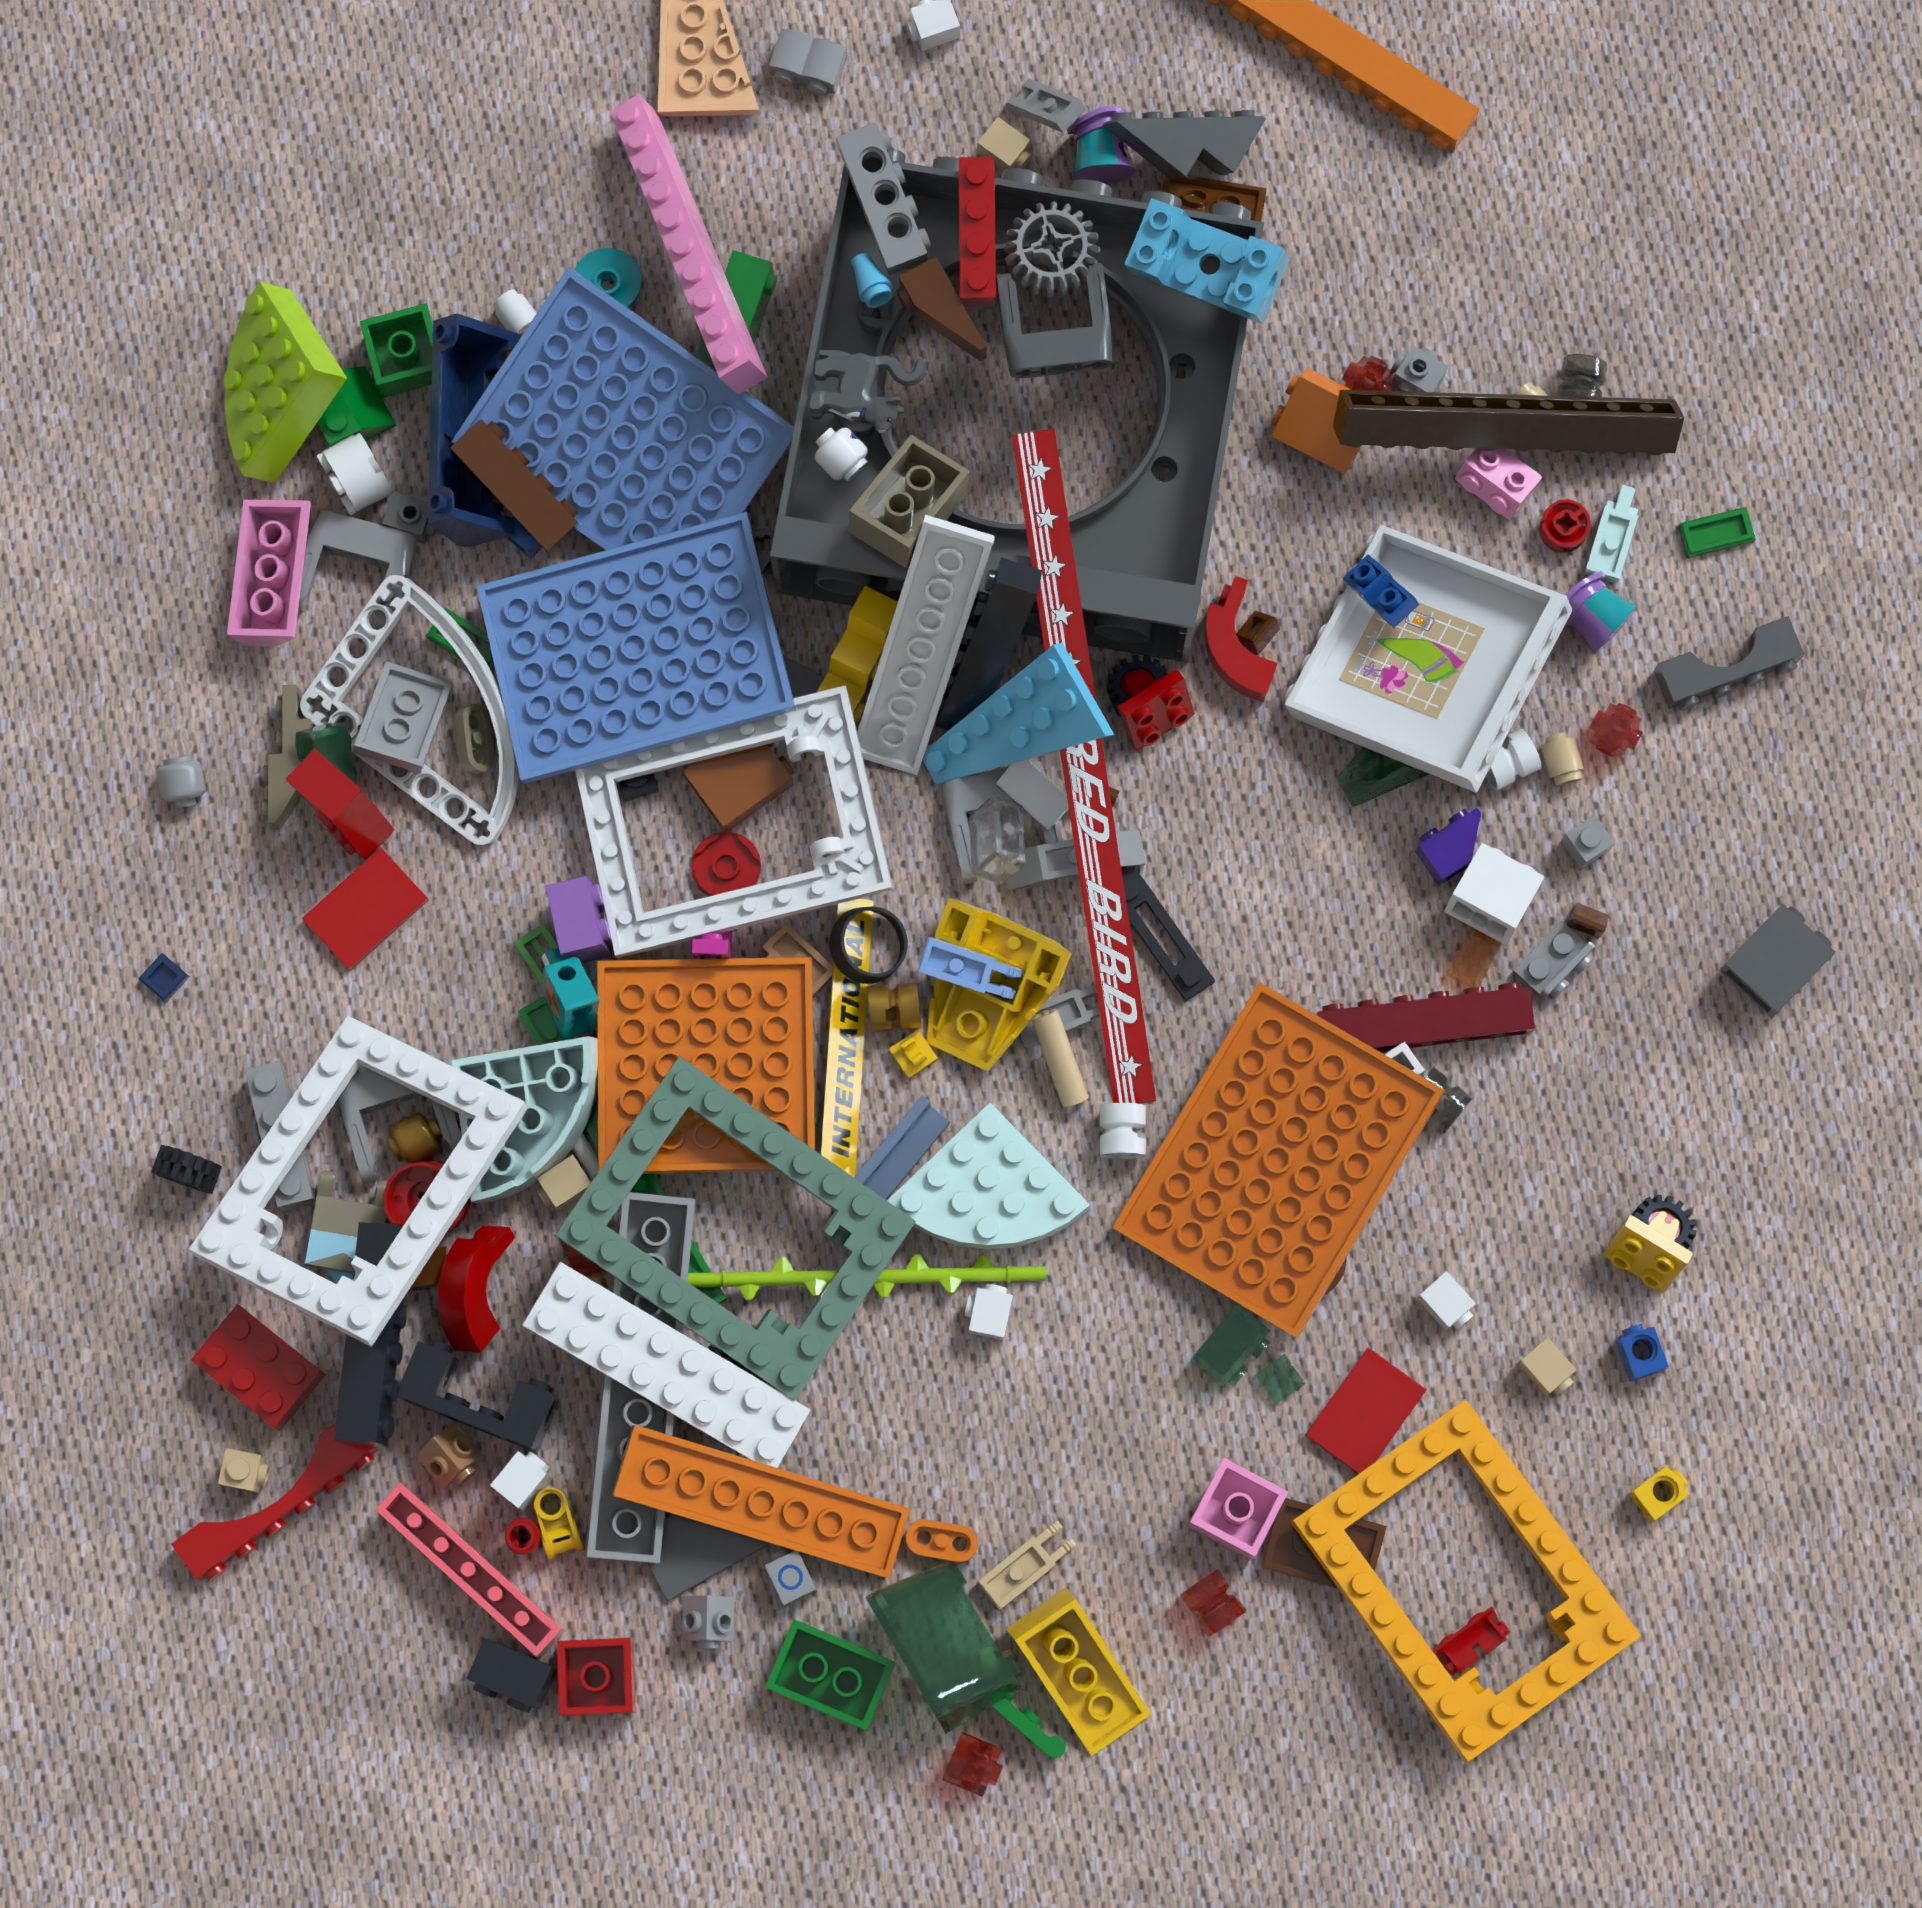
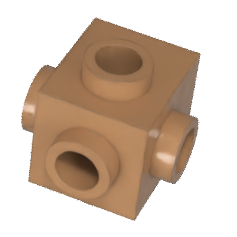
[416,1422,483,1489]

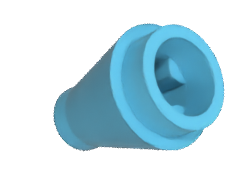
[851,253,893,308]

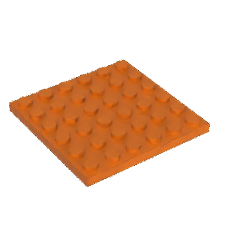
[597,957,815,1174]

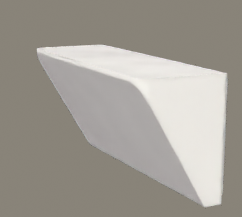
[996,759,1069,831]

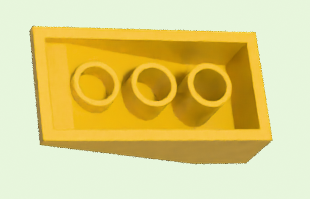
[1006,1587,1152,1756]

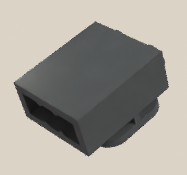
[1719,904,1835,1019]

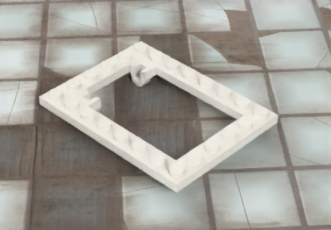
[575,686,893,958]
[189,1016,528,1347]

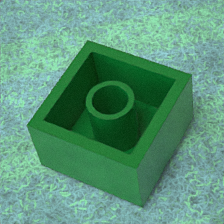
[359,303,433,398]

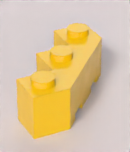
[816,586,898,724]

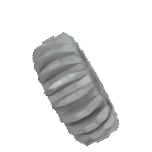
[1004,201,1100,298]

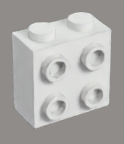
[1444,843,1545,946]

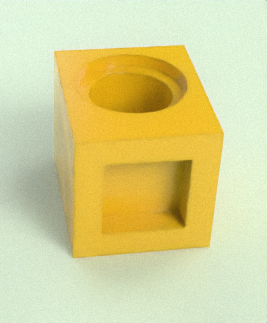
[1628,1465,1690,1522]

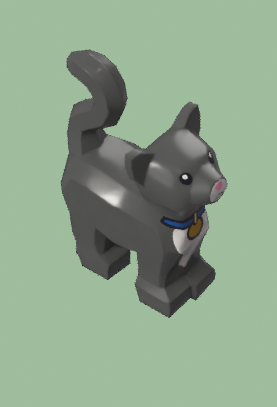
[810,350,927,433]

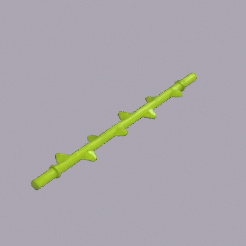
[687,1254,1046,1301]

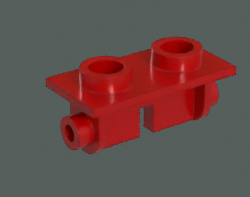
[1434,1606,1510,1676]

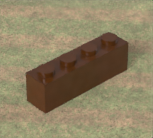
[450,419,579,553]

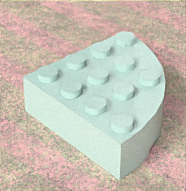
[451,1036,598,1204]
[887,1103,1090,1250]

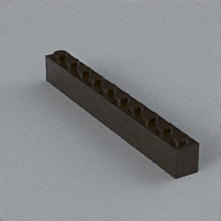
[1333,390,1685,455]

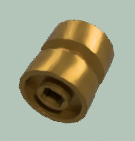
[867,982,921,1032]

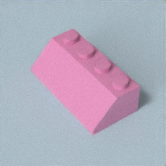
[227,500,311,647]

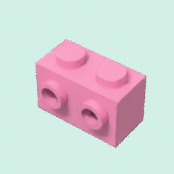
[1455,448,1542,521]

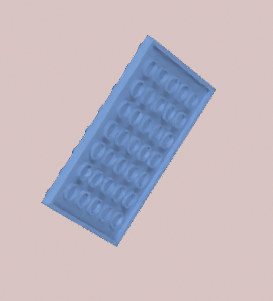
[451,267,795,550]
[477,512,796,784]

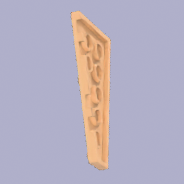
[657,0,761,117]

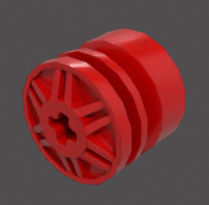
[383,1161,471,1234]

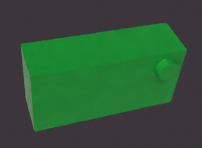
[696,250,778,370]

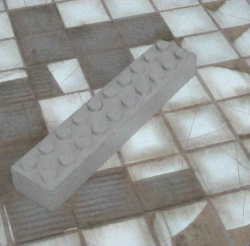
[583,1192,695,1563]

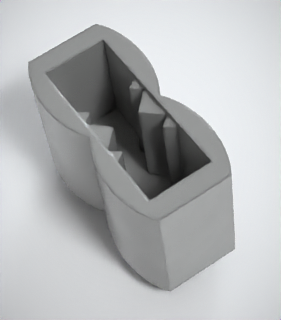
[769,29,848,95]

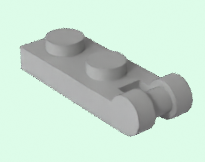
[1005,79,1086,133]

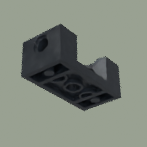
[398,1338,560,1453]

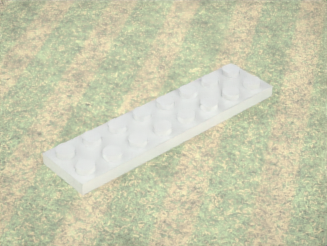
[857,515,995,775]
[522,1262,810,1468]

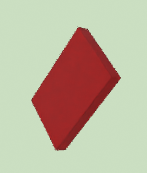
[302,847,429,971]
[1305,1347,1427,1474]

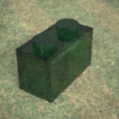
[1190,1303,1271,1389]

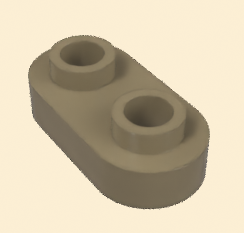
[454,704,495,775]

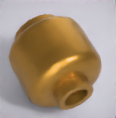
[387,1112,442,1164]

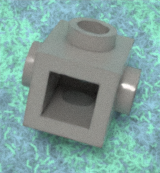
[1391,345,1448,392]
[682,1595,735,1649]

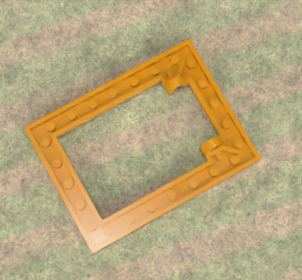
[1291,1399,1641,1764]

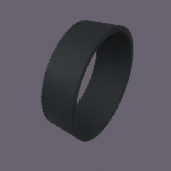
[829,907,908,984]

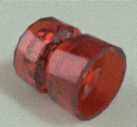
[1180,1569,1247,1638]

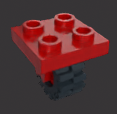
[1106,655,1195,751]

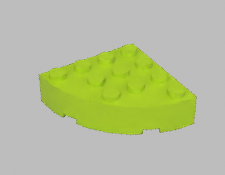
[223,281,347,483]

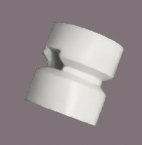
[1486,728,1542,791]
[1100,1103,1146,1159]

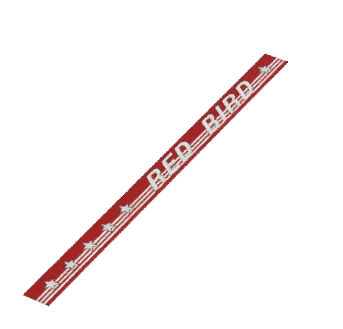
[1012,428,1156,1104]

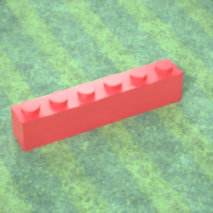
[375,1482,565,1658]

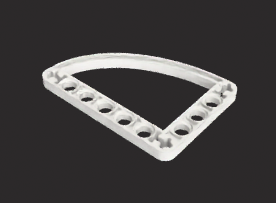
[300,575,519,845]

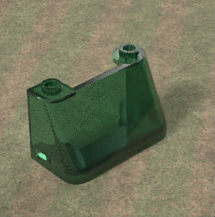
[865,1562,1022,1734]

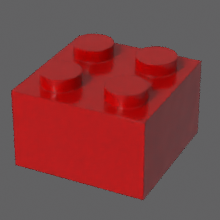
[557,1638,636,1716]

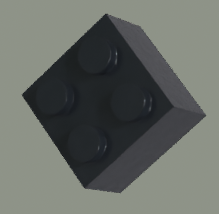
[466,1638,558,1713]

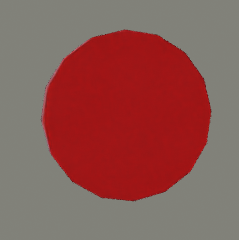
[691,832,762,897]

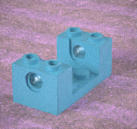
[1124,198,1290,324]

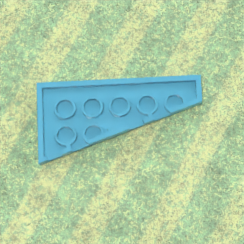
[922,643,1114,785]

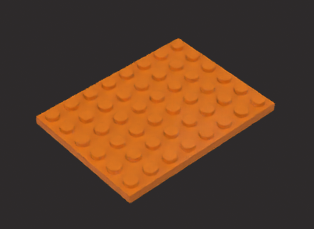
[1112,982,1445,1339]

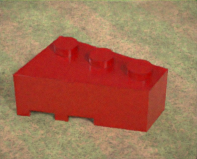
[285,748,395,860]

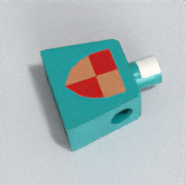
[541,948,599,1041]

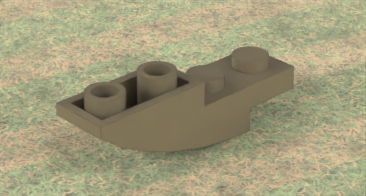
[262,685,315,830]

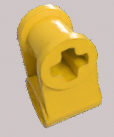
[534,1488,584,1560]

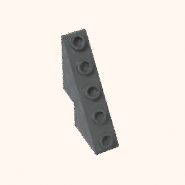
[1102,110,1266,179]

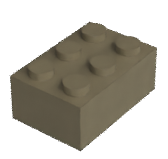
[848,435,970,569]

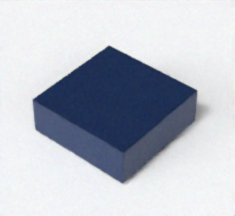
[138,953,190,1003]

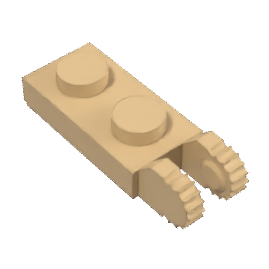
[977,1520,1077,1611]

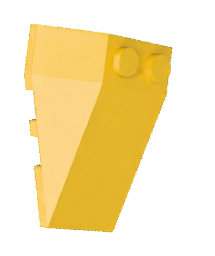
[927,898,1072,1071]

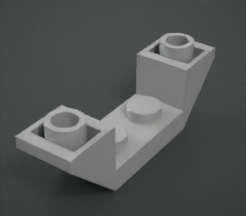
[1001,830,1146,891]

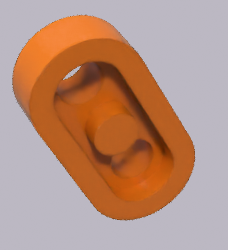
[906,1519,978,1563]

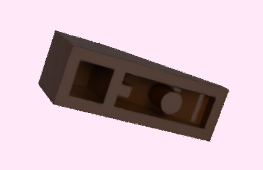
[896,257,986,361]

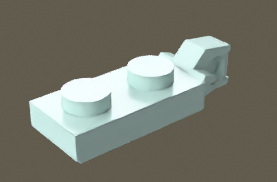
[1584,485,1638,584]

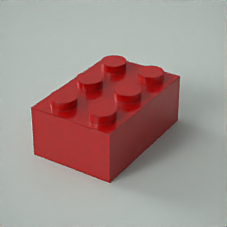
[191,1303,326,1431]

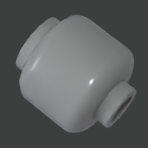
[156,755,206,808]

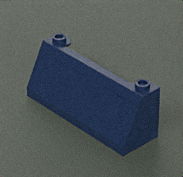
[428,313,519,547]

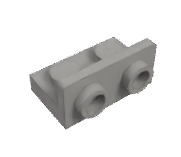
[1512,920,1595,1001]

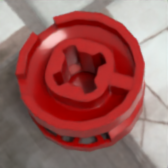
[1539,499,1591,553]

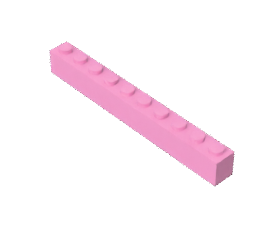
[610,94,768,395]

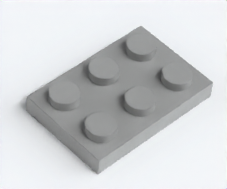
[353,661,453,774]

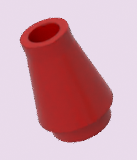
[505,1518,542,1555]

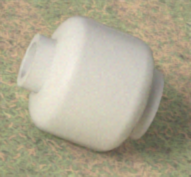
[815,428,868,481]

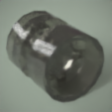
[1556,354,1608,397]
[1425,1067,1473,1134]

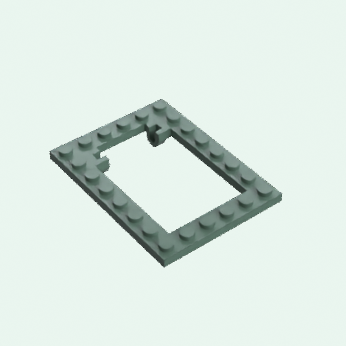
[554,1056,916,1401]

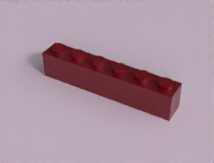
[1316,982,1535,1052]

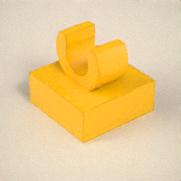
[889,1029,938,1079]

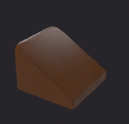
[1567,903,1609,939]

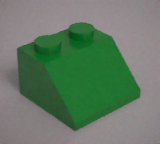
[317,366,397,447]

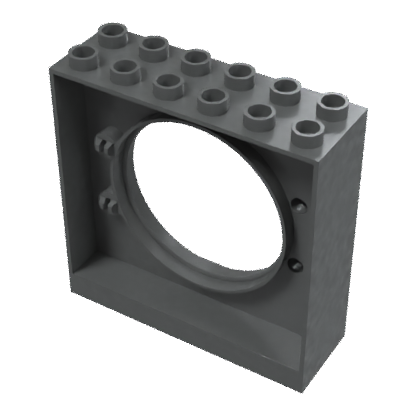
[770,148,1264,663]

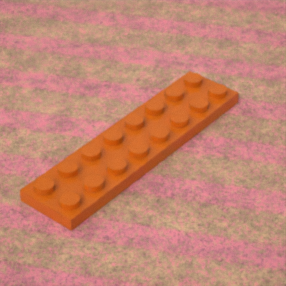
[612,1425,910,1579]

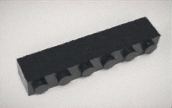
[935,557,1042,730]
[334,1222,409,1447]

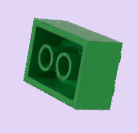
[765,1619,896,1731]

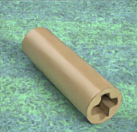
[1031,1009,1089,1107]

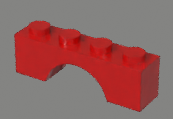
[959,157,996,307]

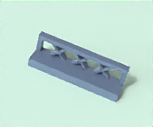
[831,1095,950,1212]

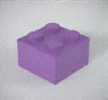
[545,876,613,963]

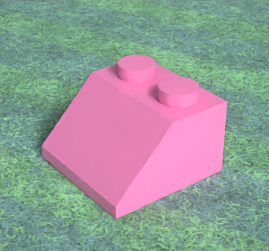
[1187,1458,1288,1560]

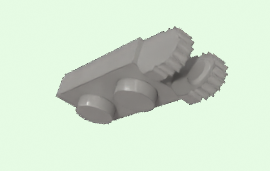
[1019,984,1100,1049]

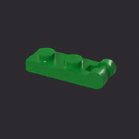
[979,1682,1066,1758]

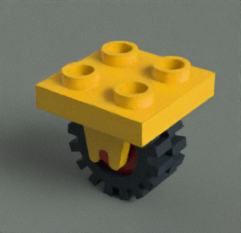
[1602,1195,1697,1293]

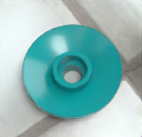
[574,248,642,308]

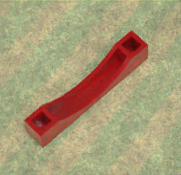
[171,1422,379,1582]

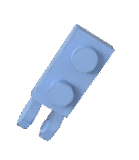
[918,937,1023,999]

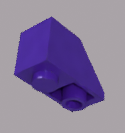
[1415,808,1481,886]

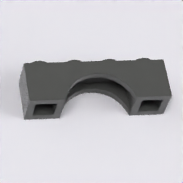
[1653,616,1804,711]

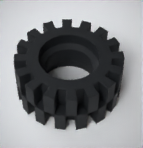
[151,1145,222,1194]

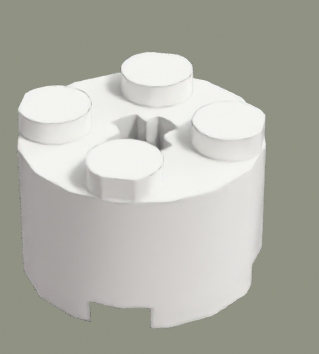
[316,433,393,516]

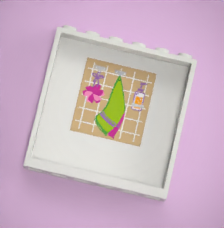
[1284,524,1572,793]

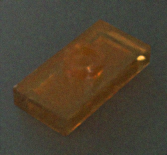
[1446,926,1502,988]

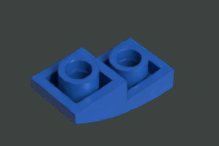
[1343,554,1420,628]

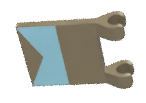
[304,1170,387,1274]

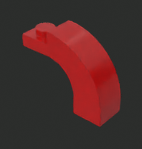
[1204,576,1278,703]
[438,1225,515,1353]

